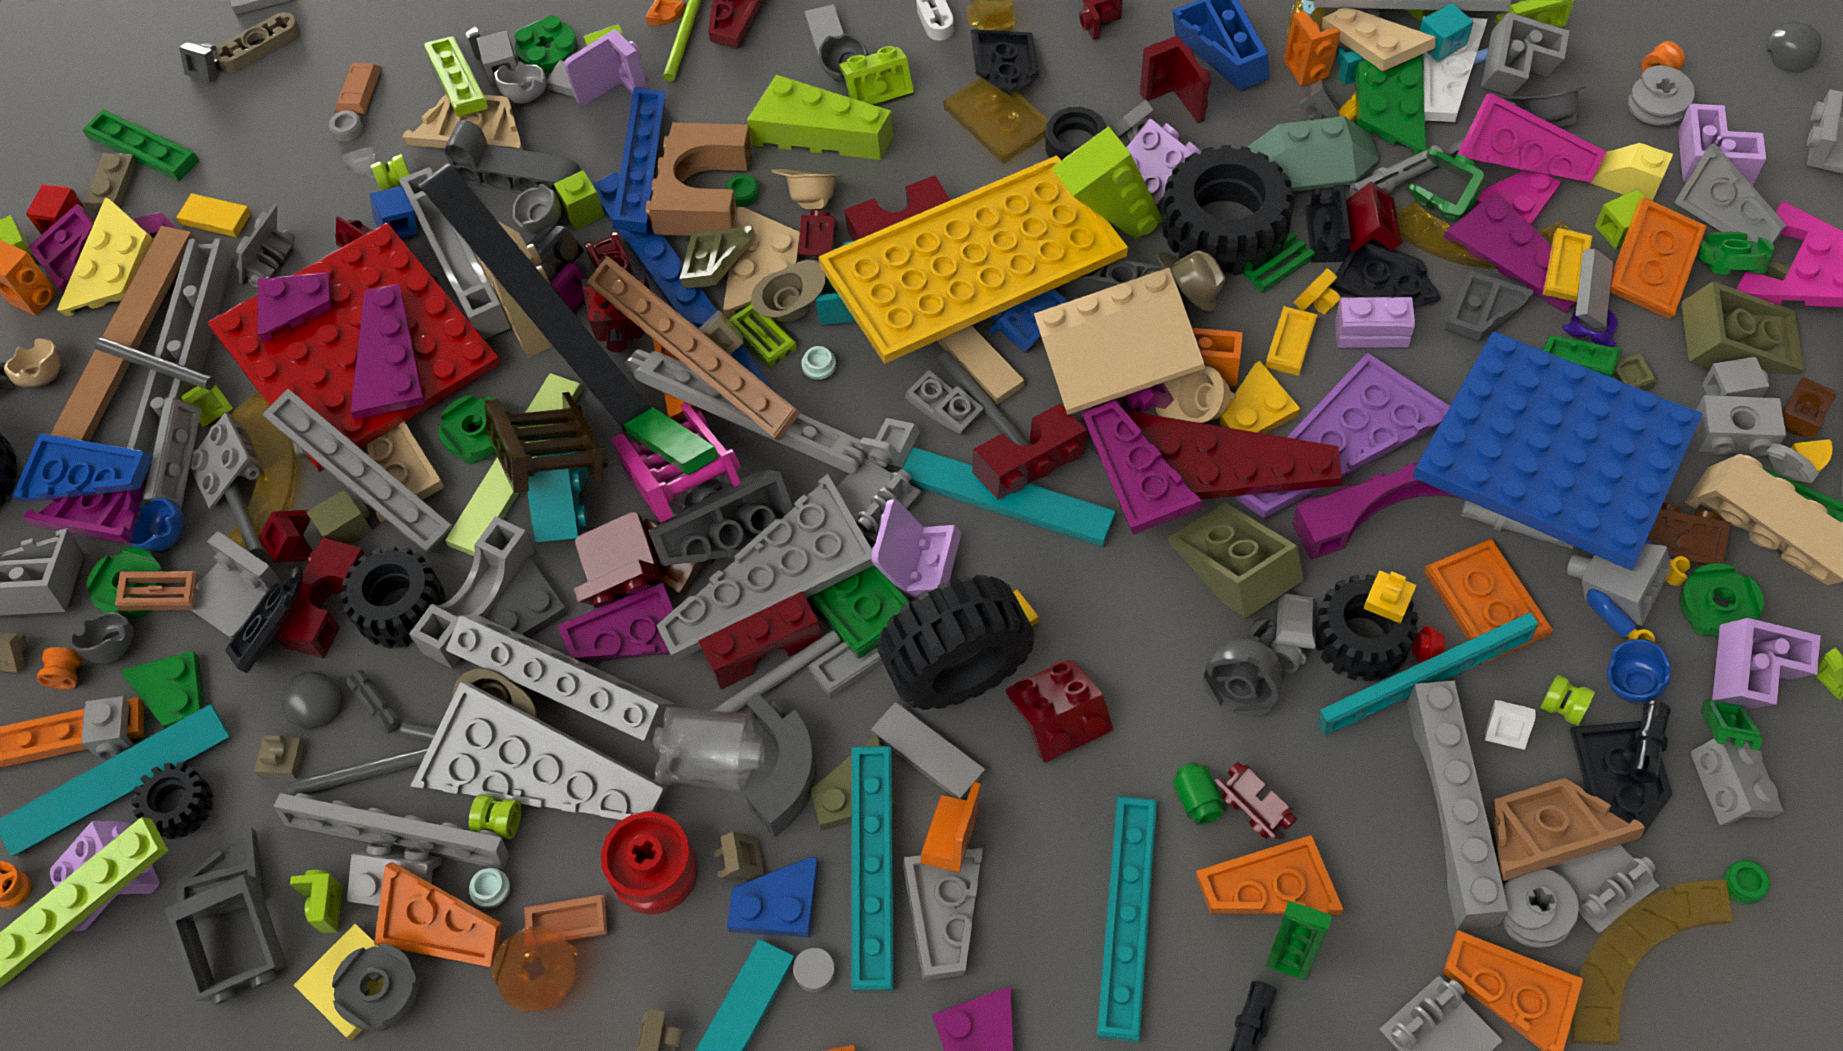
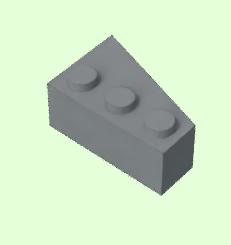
[0,528,85,615]

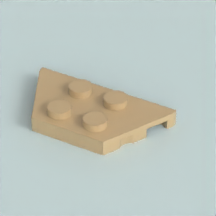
[402,94,523,150]
[723,207,800,317]

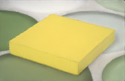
[294,924,384,1041]

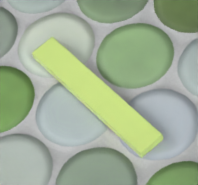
[445,373,582,556]

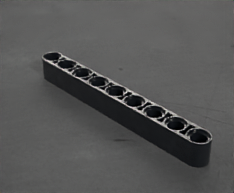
[419,162,651,433]

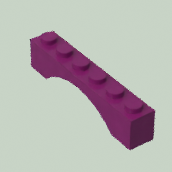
[1292,462,1460,560]

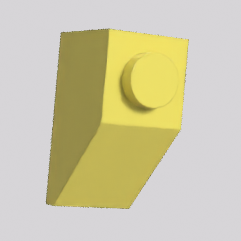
[1591,143,1673,201]

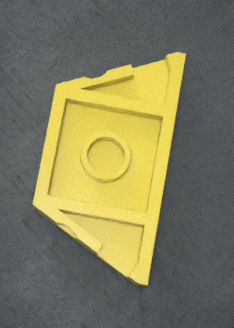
[57,198,154,316]

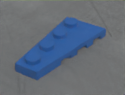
[12,433,153,502]

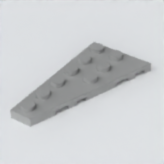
[656,473,874,662]
[410,682,667,820]

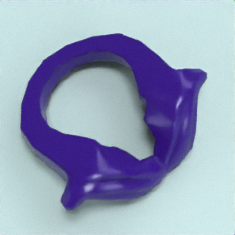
[1562,309,1618,347]

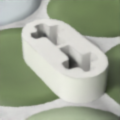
[916,0,954,41]

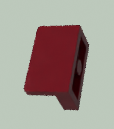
[1346,181,1402,252]

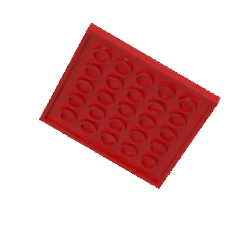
[207,223,500,473]

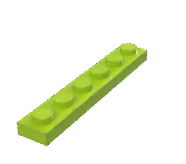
[0,817,169,988]

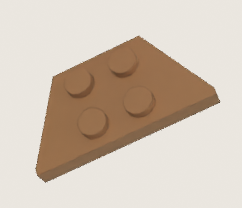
[1491,778,1645,881]

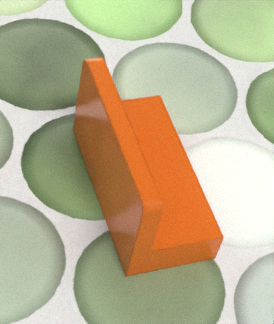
[920,781,981,873]

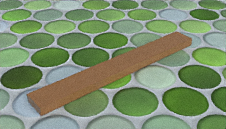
[50,226,195,442]
[587,256,801,441]

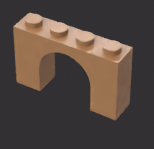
[646,122,752,236]

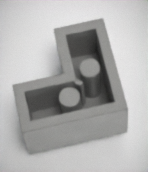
[1481,12,1570,95]

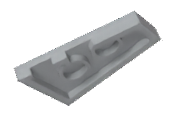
[1674,143,1787,244]
[903,848,983,981]

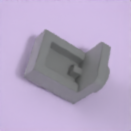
[860,418,920,467]
[81,696,135,760]

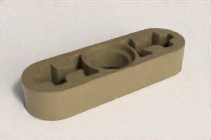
[214,12,300,73]

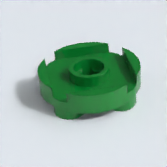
[514,15,578,73]
[1697,232,1775,274]
[438,395,505,464]
[87,547,165,619]
[1679,563,1764,638]

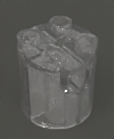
[653,706,766,792]

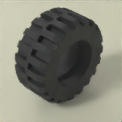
[1162,145,1295,275]
[878,575,1034,710]

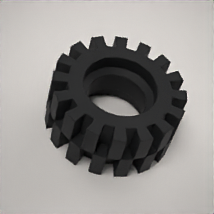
[131,762,213,839]

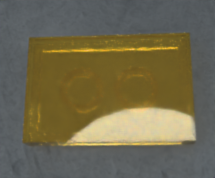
[943,77,1048,164]

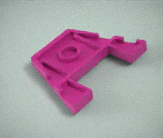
[1736,201,1843,307]

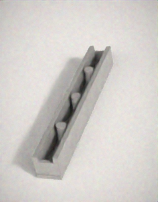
[127,239,233,480]

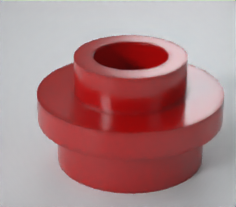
[1412,626,1445,664]

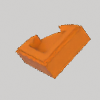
[645,0,686,26]

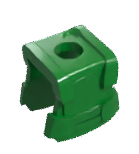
[1407,148,1486,222]

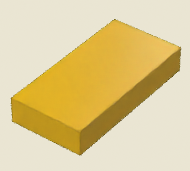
[176,193,252,238]
[1543,228,1592,302]
[1265,306,1317,376]

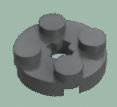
[332,944,421,1031]

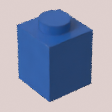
[370,186,417,239]

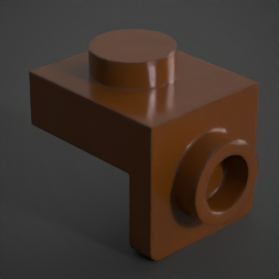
[1782,378,1837,439]

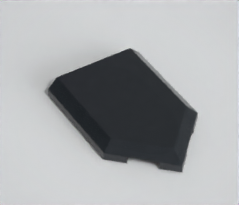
[970,29,1039,96]
[1330,240,1441,307]
[226,567,303,673]
[1570,721,1672,838]

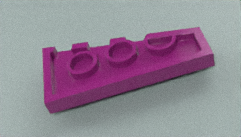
[1443,191,1577,313]

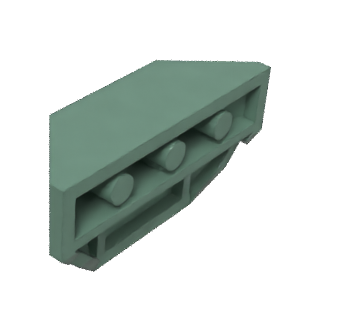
[1248,116,1379,192]

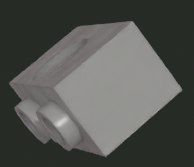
[1695,395,1786,457]

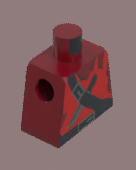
[582,273,651,353]

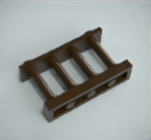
[484,392,608,493]

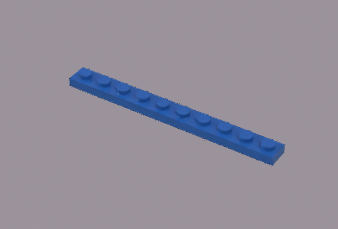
[592,172,775,391]

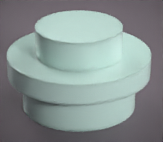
[802,346,836,380]
[469,868,510,908]

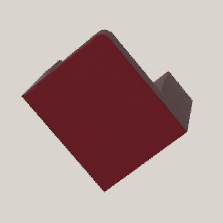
[259,510,312,563]

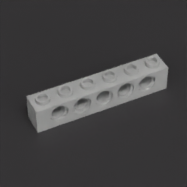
[446,615,675,741]

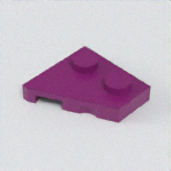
[258,272,332,342]

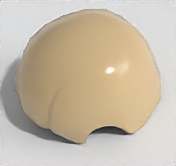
[4,338,61,388]

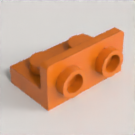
[1283,11,1341,87]

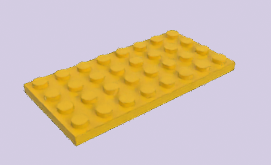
[818,155,1128,364]

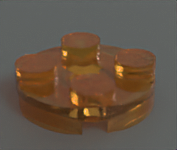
[492,926,578,1012]

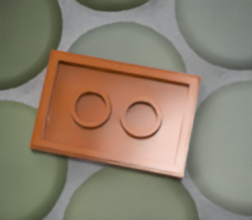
[1610,197,1707,319]
[1424,538,1553,664]

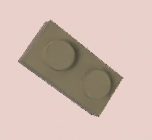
[83,153,138,211]

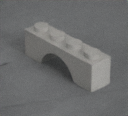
[409,516,536,669]

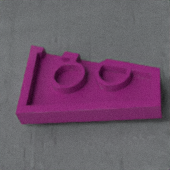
[557,583,674,662]

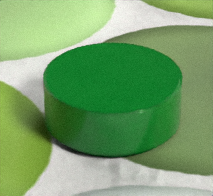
[725,174,759,207]
[1722,860,1770,905]

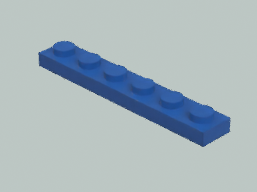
[612,88,666,233]

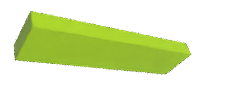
[424,36,488,117]

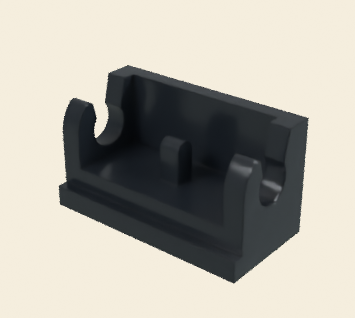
[1305,185,1351,263]

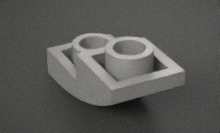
[905,370,984,434]

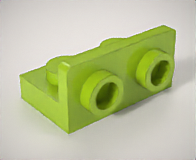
[1495,0,1575,27]
[839,46,914,105]

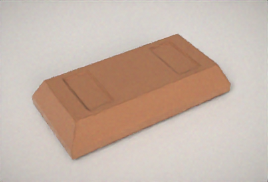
[335,62,382,115]
[524,894,608,947]

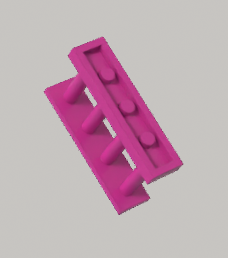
[610,403,741,523]

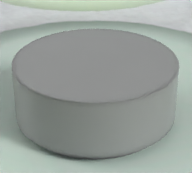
[329,110,363,142]
[793,948,836,993]

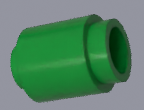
[1172,763,1225,826]

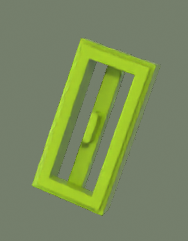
[728,303,797,368]

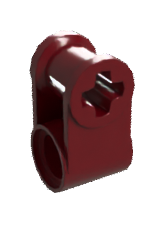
[584,231,633,274]

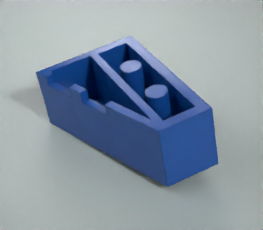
[1172,0,1270,91]

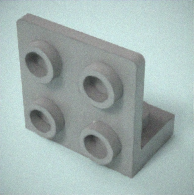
[190,531,283,640]

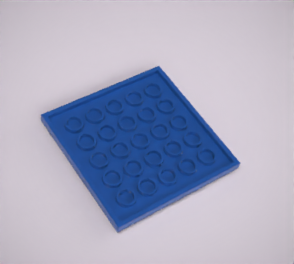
[1412,331,1702,571]

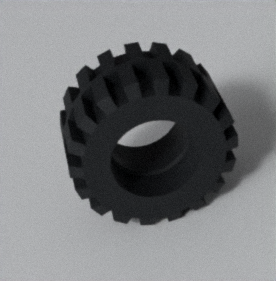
[341,546,446,648]
[1315,575,1418,681]

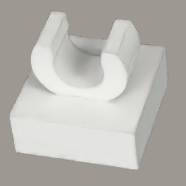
[1485,700,1535,750]

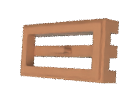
[115,571,199,610]

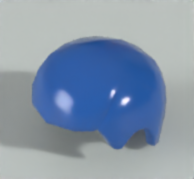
[130,498,184,552]
[1607,639,1671,703]

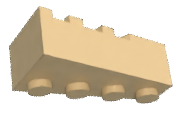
[1684,454,1843,585]

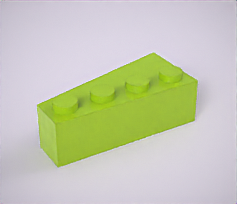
[747,75,894,160]
[1051,126,1163,240]

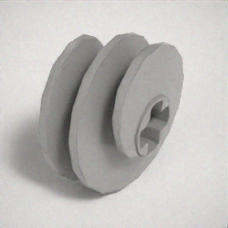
[1627,65,1695,126]
[1502,868,1579,949]

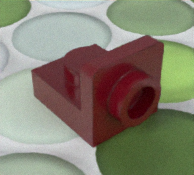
[1079,0,1122,40]
[798,210,838,258]

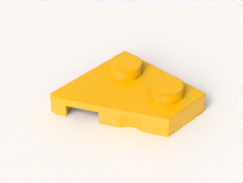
[1219,361,1300,434]

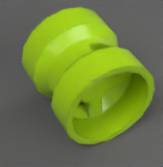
[371,154,411,191]
[1540,673,1595,727]
[469,794,521,840]

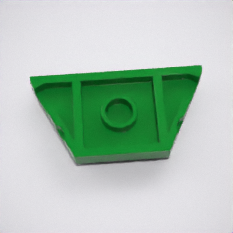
[1355,54,1426,155]

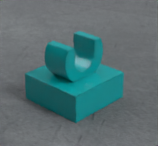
[1337,48,1366,86]

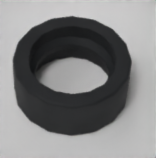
[1045,107,1106,161]

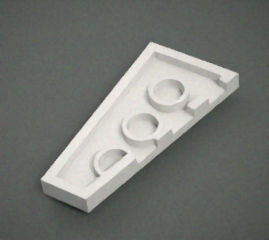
[1422,16,1488,122]

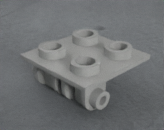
[236,203,295,288]
[190,412,261,509]
[836,458,921,543]
[1545,844,1660,934]
[1379,975,1503,1051]

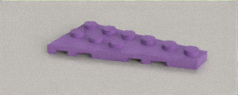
[1235,353,1450,519]

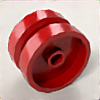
[600,811,698,915]

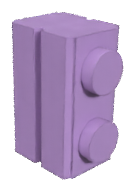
[1335,297,1415,348]

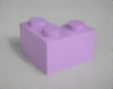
[1678,104,1766,186]
[1712,618,1821,709]

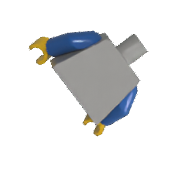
[1567,539,1690,643]

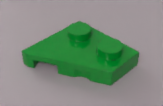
[122,650,204,729]

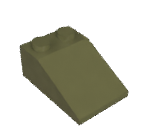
[1681,281,1805,374]
[1168,502,1304,618]

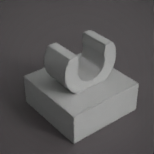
[1110,99,1153,141]

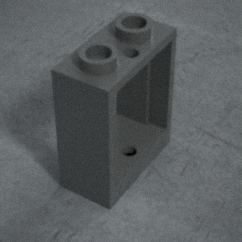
[164,875,288,1006]

